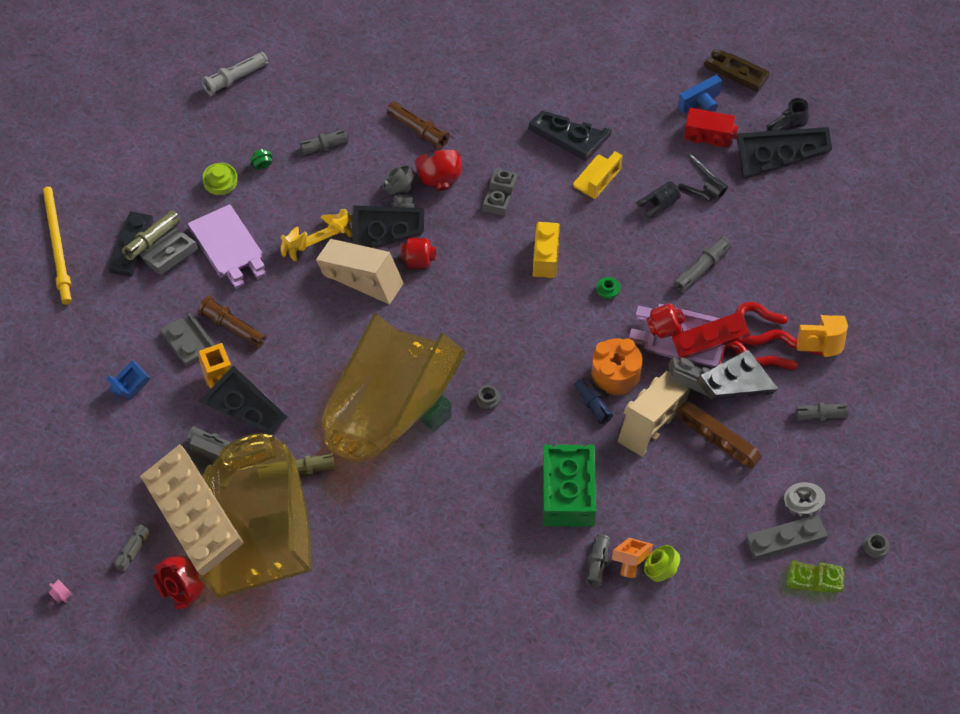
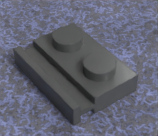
[139,228,198,275]
[160,313,215,367]
[668,356,711,395]

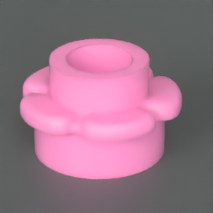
[49,579,72,603]

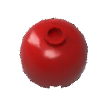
[415,150,462,191]
[153,555,204,609]

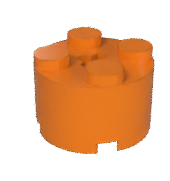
[591,338,642,395]

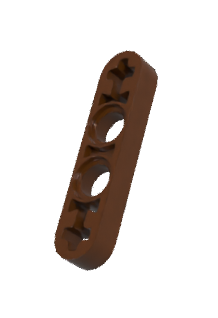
[676,401,761,469]

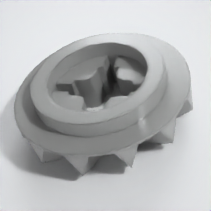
[784,482,825,517]

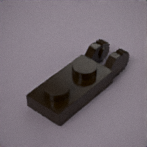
[704,49,770,92]

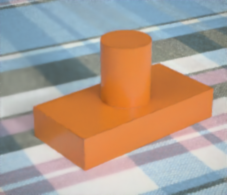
[611,538,653,578]

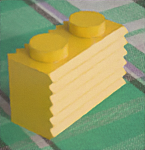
[533,222,560,278]

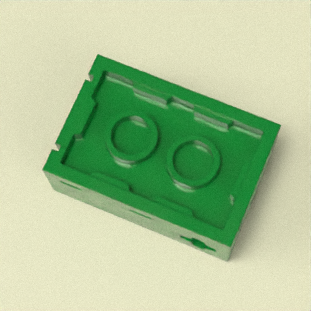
[543,445,596,527]

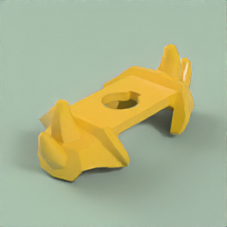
[280,209,352,261]

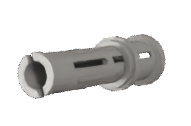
[202,51,269,96]

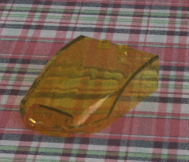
[322,313,466,462]
[199,434,312,598]

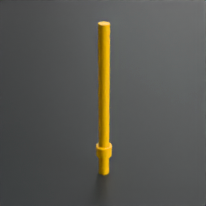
[43,187,72,305]

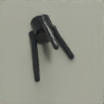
[678,154,728,201]

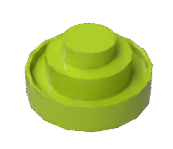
[203,163,237,195]
[644,545,680,582]

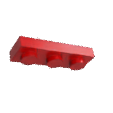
[671,311,750,359]

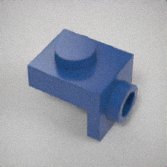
[106,360,151,400]

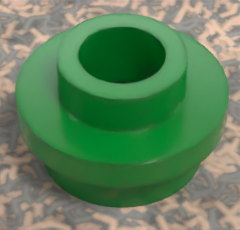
[250,149,273,170]
[596,277,621,300]

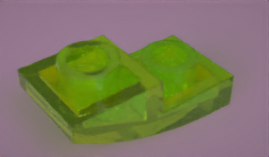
[787,560,845,593]

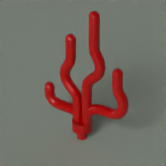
[719,302,824,370]

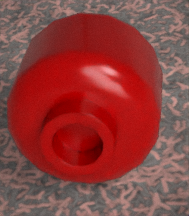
[401,238,436,269]
[647,303,685,339]

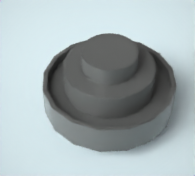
[382,165,415,195]

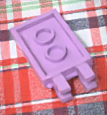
[188,204,266,289]
[629,304,725,368]

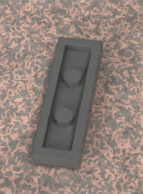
[746,515,828,560]

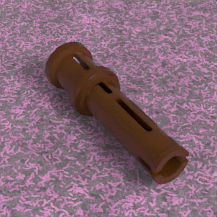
[386,101,450,150]
[197,295,267,349]

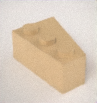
[316,239,404,304]
[618,371,691,457]

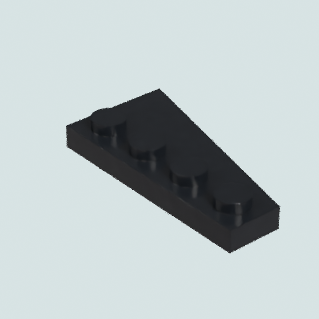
[736,127,832,179]

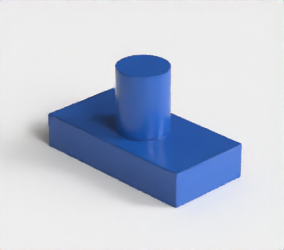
[678,75,722,114]

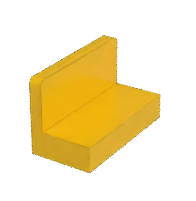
[573,151,623,199]

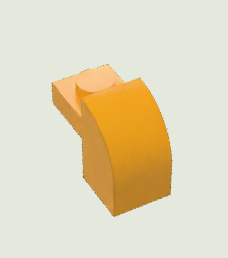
[796,315,848,357]
[199,343,231,389]

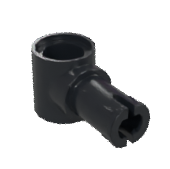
[766,98,809,131]

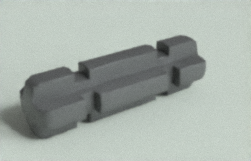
[113,525,150,571]

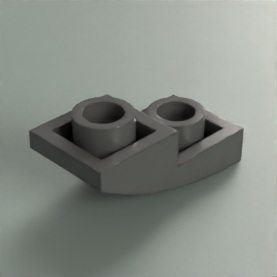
[482,168,518,216]

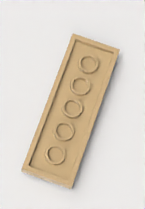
[140,444,244,576]

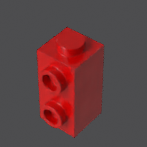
[684,108,738,147]

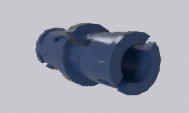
[574,376,613,424]

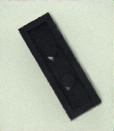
[108,211,153,277]

